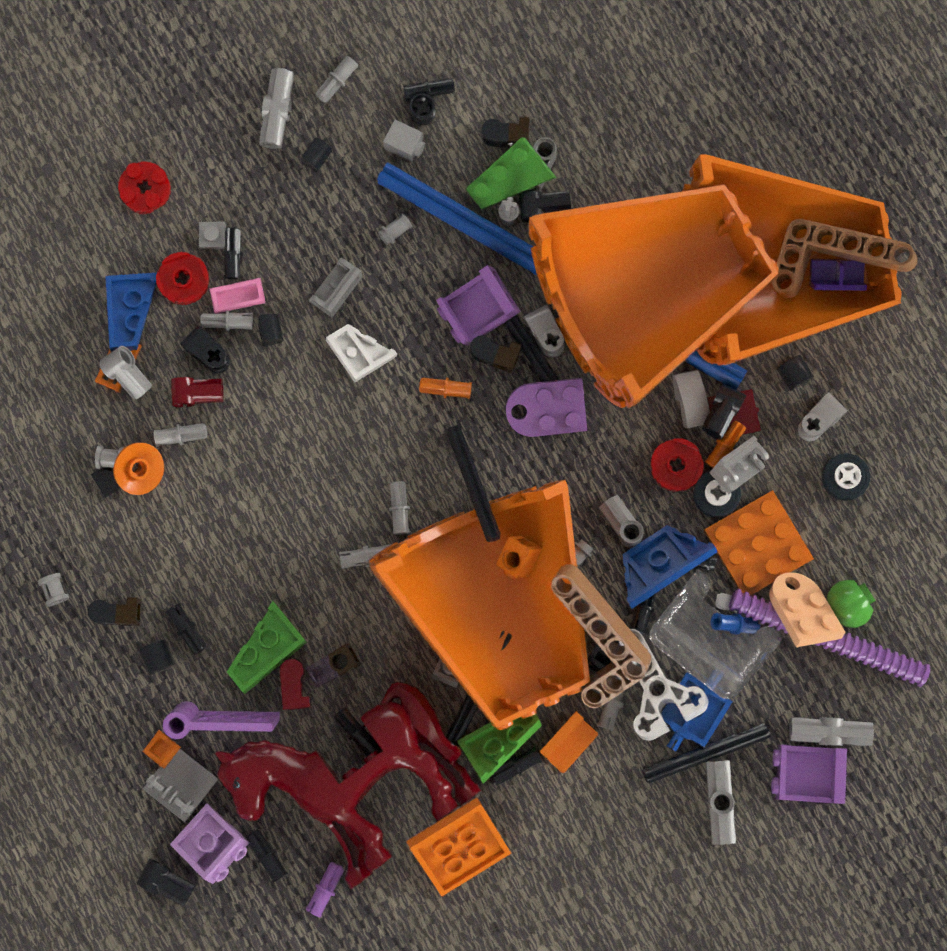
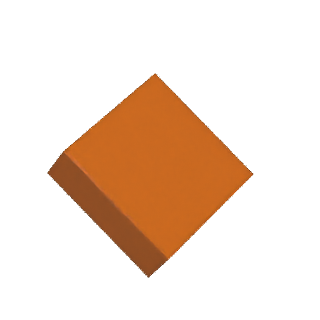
[142,730,181,769]

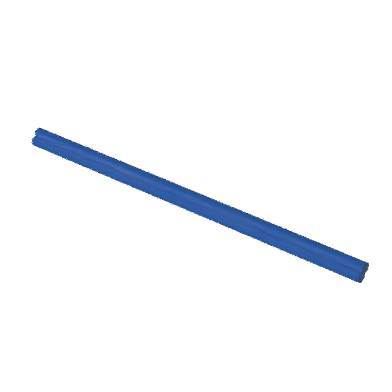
[377,163,747,390]

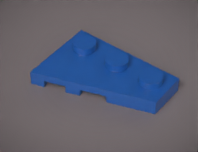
[106,273,157,352]

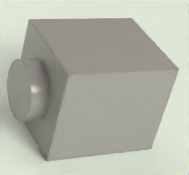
[383,120,425,162]

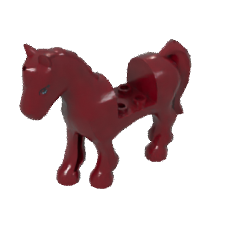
[215,682,482,890]

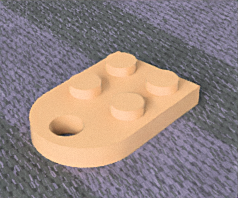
[769,573,845,647]

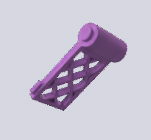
[163,701,280,739]

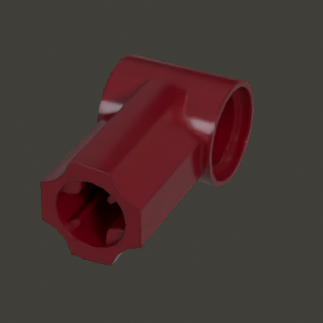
[171,377,224,407]

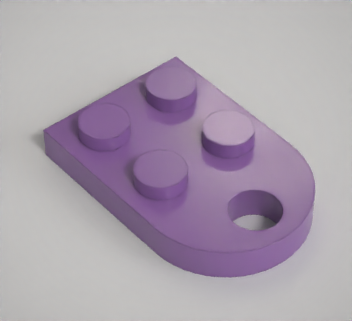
[506,378,587,437]

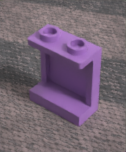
[436,265,521,345]
[771,745,847,804]

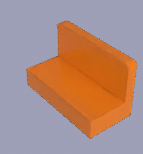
[539,712,598,773]

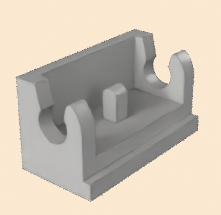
[309,258,363,317]
[709,436,769,494]

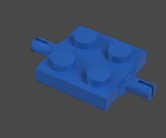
[661,668,733,752]

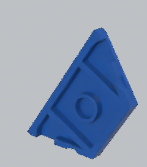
[623,525,717,609]

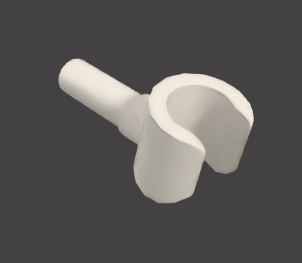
[715,593,745,617]

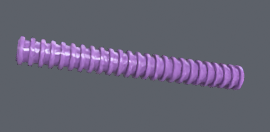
[729,588,930,687]

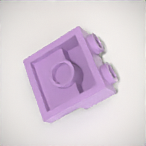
[170,804,250,884]

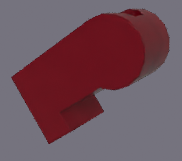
[280,659,312,710]

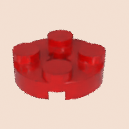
[118,162,171,214]
[156,252,209,305]
[650,438,704,492]

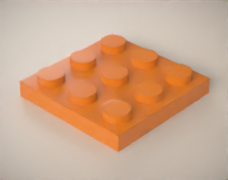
[703,490,814,596]
[406,798,511,896]

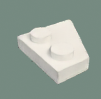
[326,324,397,383]

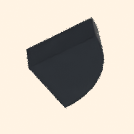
[91,470,121,498]

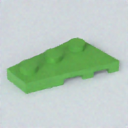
[466,138,557,209]
[227,601,307,694]
[457,714,542,784]

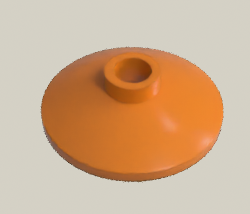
[113,442,164,495]

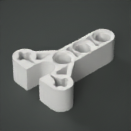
[619,629,708,741]

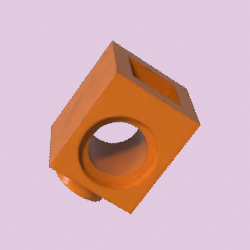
[496,535,542,579]

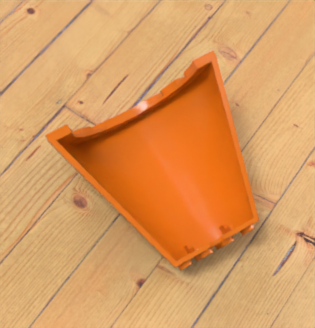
[682,154,902,365]
[529,185,779,408]
[369,480,590,730]

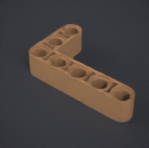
[772,219,918,298]
[551,564,652,708]

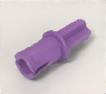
[305,862,344,917]

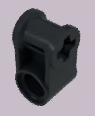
[180,325,230,374]

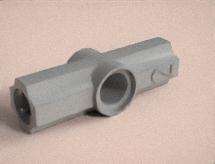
[259,68,294,149]
[789,717,874,746]
[706,761,736,845]

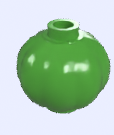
[827,580,875,628]

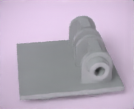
[143,749,218,822]

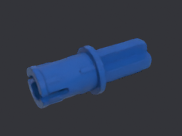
[711,613,761,635]

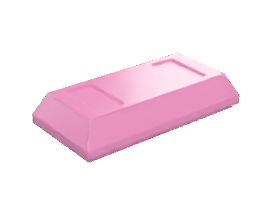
[209,278,266,314]

